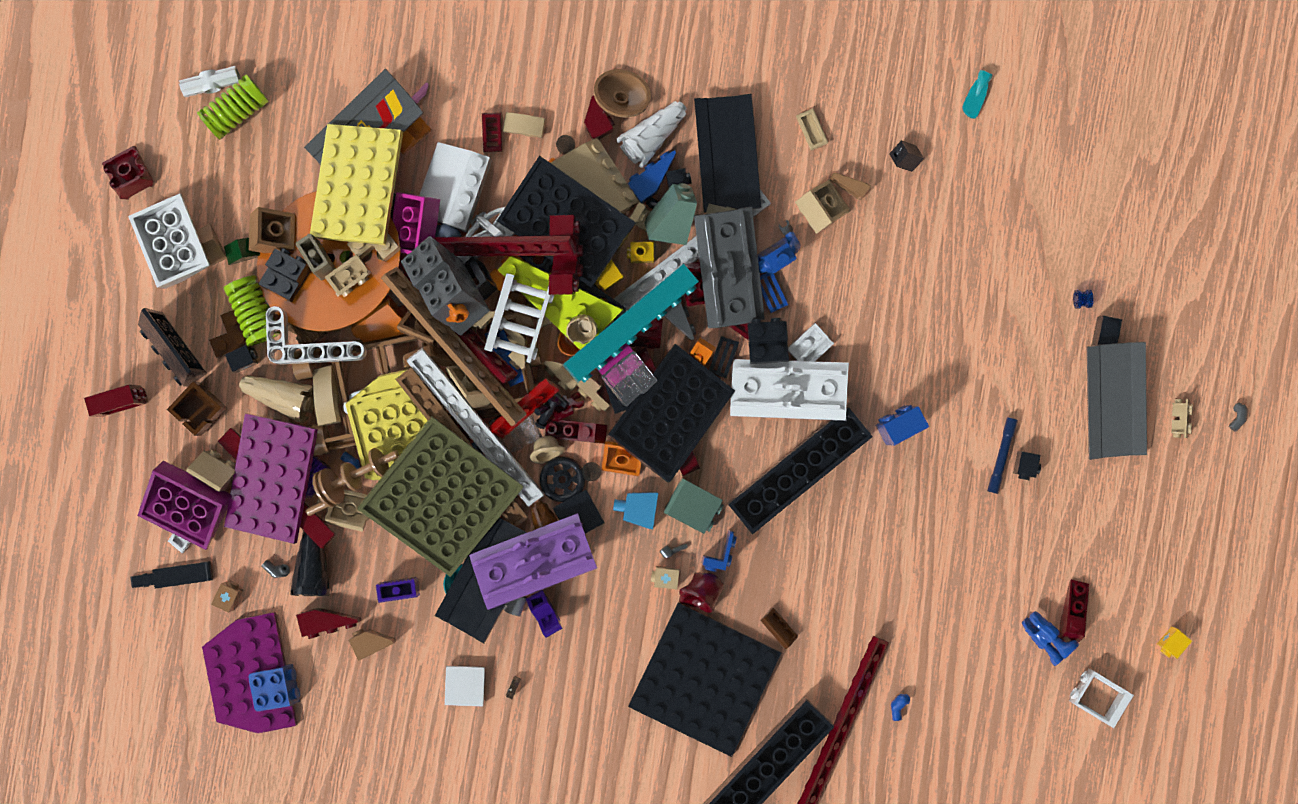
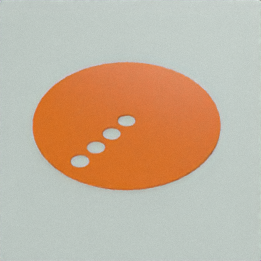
[257,191,401,331]

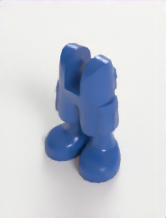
[1022,611,1079,666]

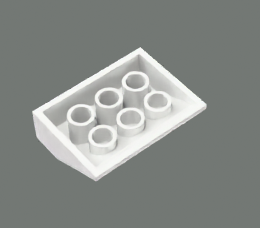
[419,142,492,233]
[128,194,210,289]

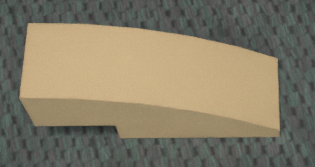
[313,365,341,426]

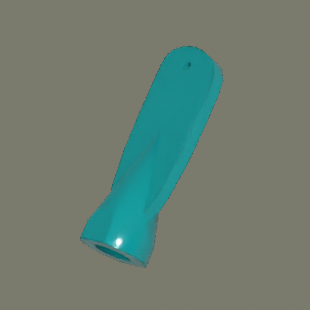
[962,70,993,119]

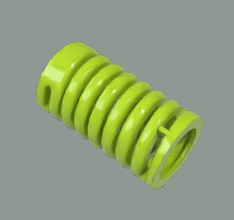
[197,74,269,140]
[223,275,280,346]

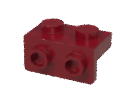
[629,318,663,349]

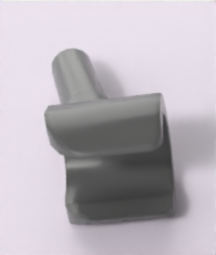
[660,544,688,558]

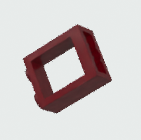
[84,385,147,417]

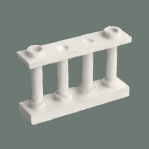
[484,273,554,363]

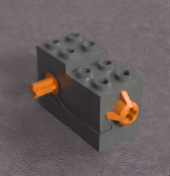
[401,236,490,336]

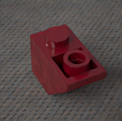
[584,95,615,140]

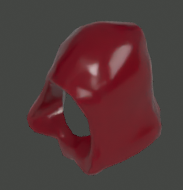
[679,572,724,613]

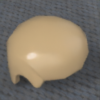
[566,314,598,344]

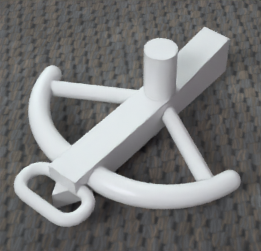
[465,207,505,237]

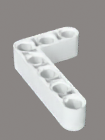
[266,306,367,365]

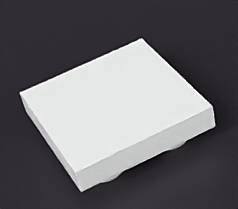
[445,666,485,706]

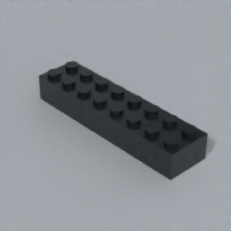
[727,407,873,535]
[703,697,834,804]

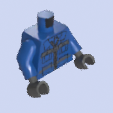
[757,220,800,273]

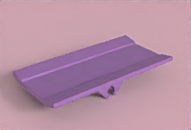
[469,514,597,610]

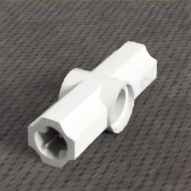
[179,66,240,97]

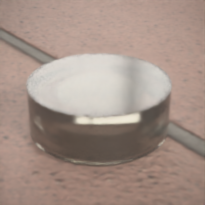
[556,135,575,155]
[582,462,601,481]

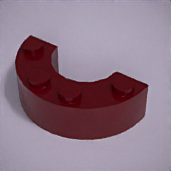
[548,215,584,295]

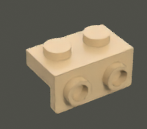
[325,254,371,297]

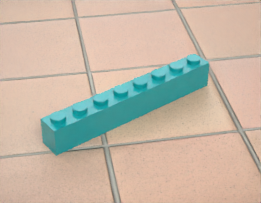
[563,264,699,383]

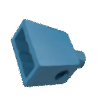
[613,492,658,530]

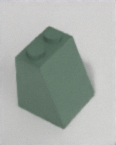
[644,183,697,245]
[664,478,724,534]

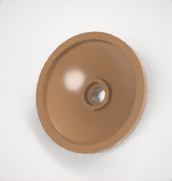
[593,69,651,118]

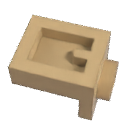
[630,202,651,231]

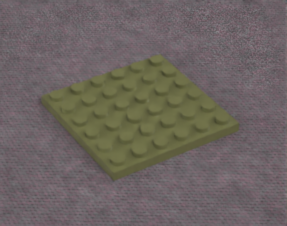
[357,416,524,577]

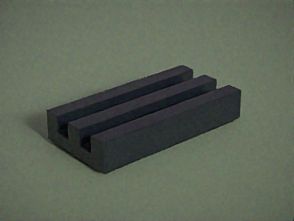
[709,336,739,378]

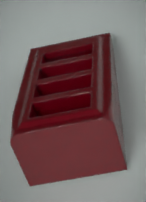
[482,112,502,152]

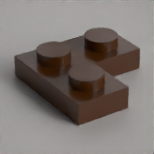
[209,310,247,358]

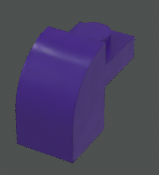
[526,590,563,638]

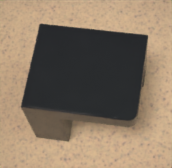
[889,140,924,172]

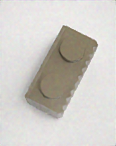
[296,234,336,280]

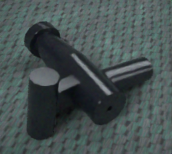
[534,392,570,429]

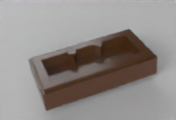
[760,607,798,649]

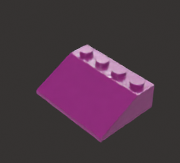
[137,461,232,550]

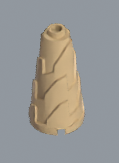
[239,375,315,423]

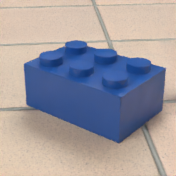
[875,405,929,446]

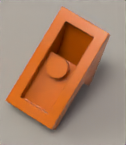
[400,117,432,155]
[689,337,716,366]

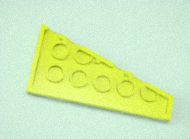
[498,256,623,350]

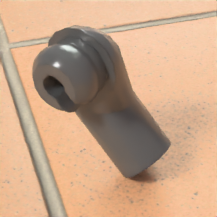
[1229,403,1248,432]

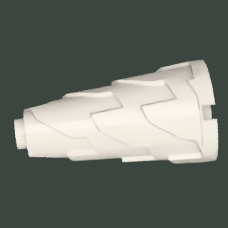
[617,101,687,168]

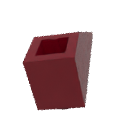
[545,419,607,444]
[1059,579,1089,643]
[296,608,361,639]

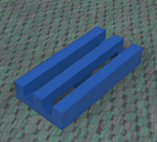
[760,273,788,313]

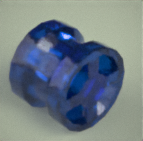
[1073,289,1094,309]

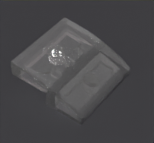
[601,352,657,406]
[489,415,542,453]

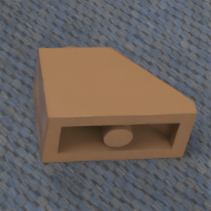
[349,629,396,661]

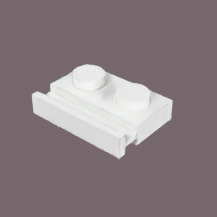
[788,323,834,362]

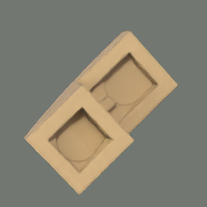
[503,112,546,138]

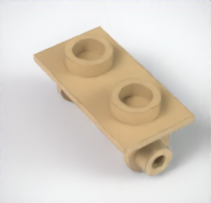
[1171,399,1193,438]

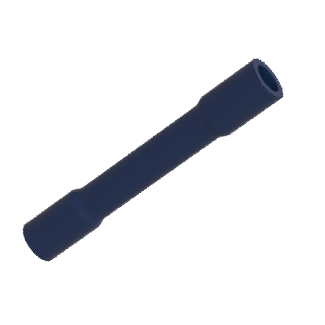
[987,417,1018,494]

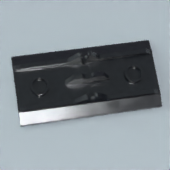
[694,94,762,213]
[435,518,527,644]

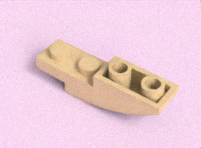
[544,361,610,411]

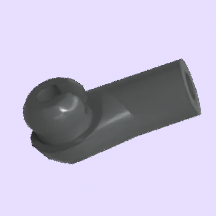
[261,559,290,578]

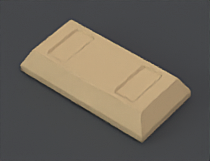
[796,108,828,151]

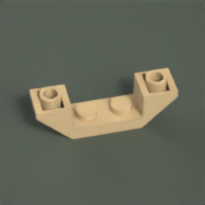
[473,311,527,370]

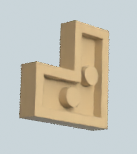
[347,233,401,261]

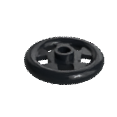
[540,456,585,502]

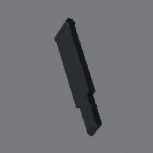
[130,561,213,589]

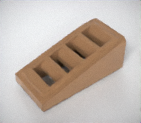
[830,173,871,200]

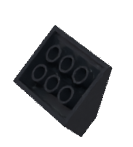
[138,308,207,387]

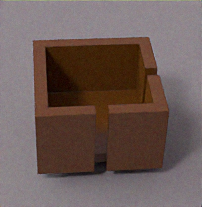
[167,381,227,436]

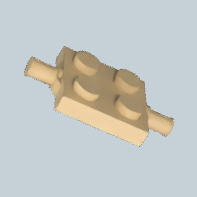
[317,489,369,532]

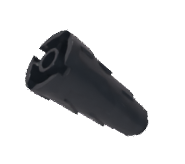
[290,531,330,596]

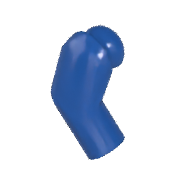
[340,451,361,469]
[891,694,910,721]

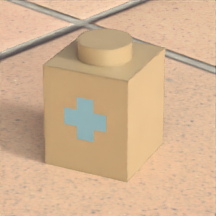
[651,566,679,590]

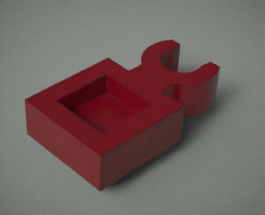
[553,392,585,421]

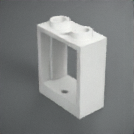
[1069,668,1134,728]

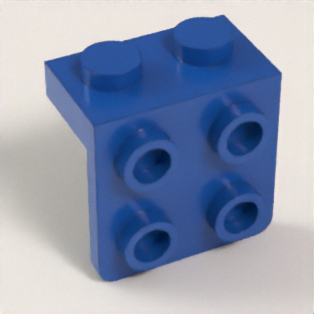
[701,530,737,572]
[248,664,300,711]

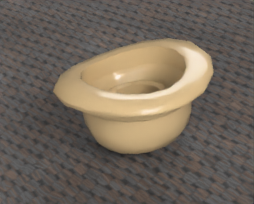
[530,436,565,464]

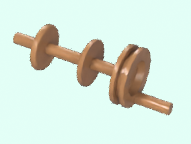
[306,448,399,516]

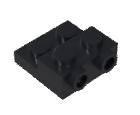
[258,248,311,302]
[747,318,789,364]

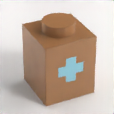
[211,581,243,613]

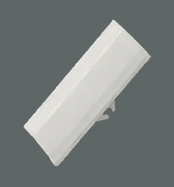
[730,359,849,421]

